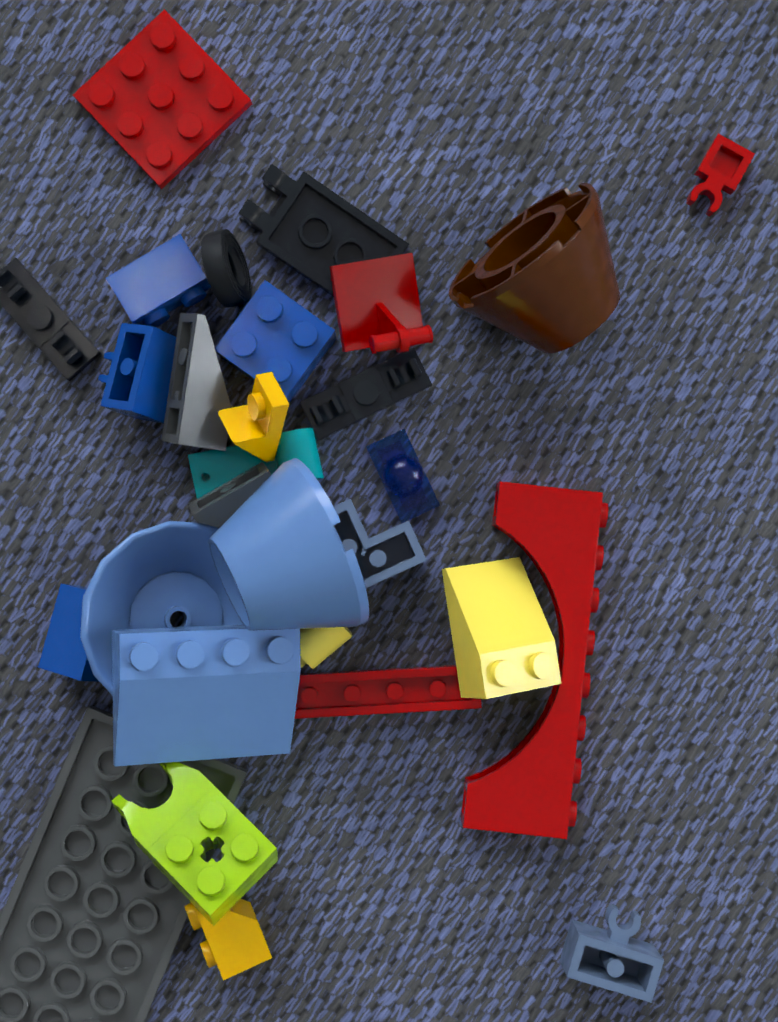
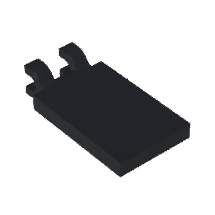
[238,164,409,297]

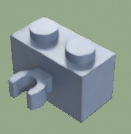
[559,904,664,1003]

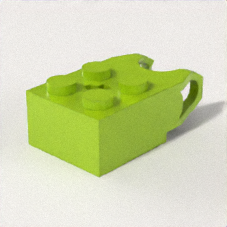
[111,762,278,926]

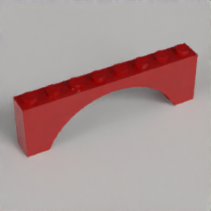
[461,481,608,839]

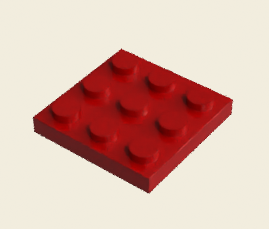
[73,9,252,189]

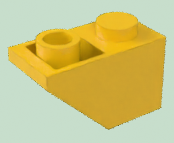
[185,899,272,981]

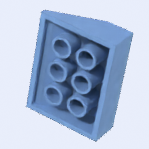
[112,625,301,767]

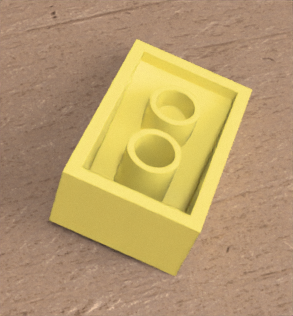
[442,557,562,699]

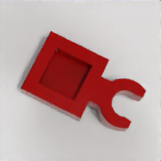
[686,133,755,217]

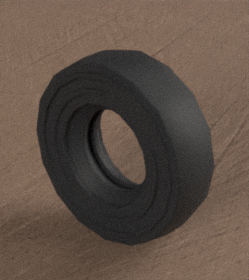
[201,229,252,308]

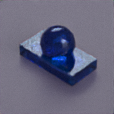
[366,429,440,524]

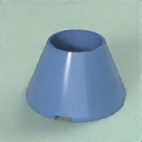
[208,458,369,631]

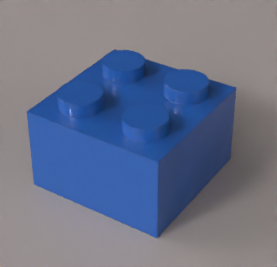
[215,280,337,403]

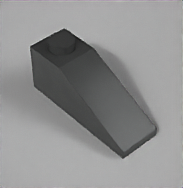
[161,313,232,451]

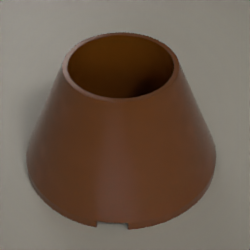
[449,183,620,354]

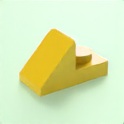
[218,372,289,462]

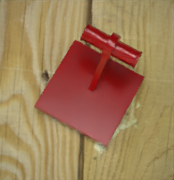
[329,253,433,354]

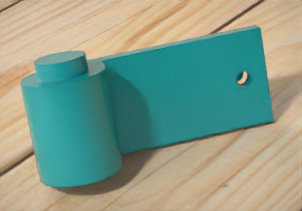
[188,428,324,499]

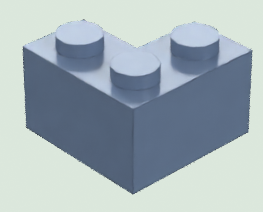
[333,499,427,588]

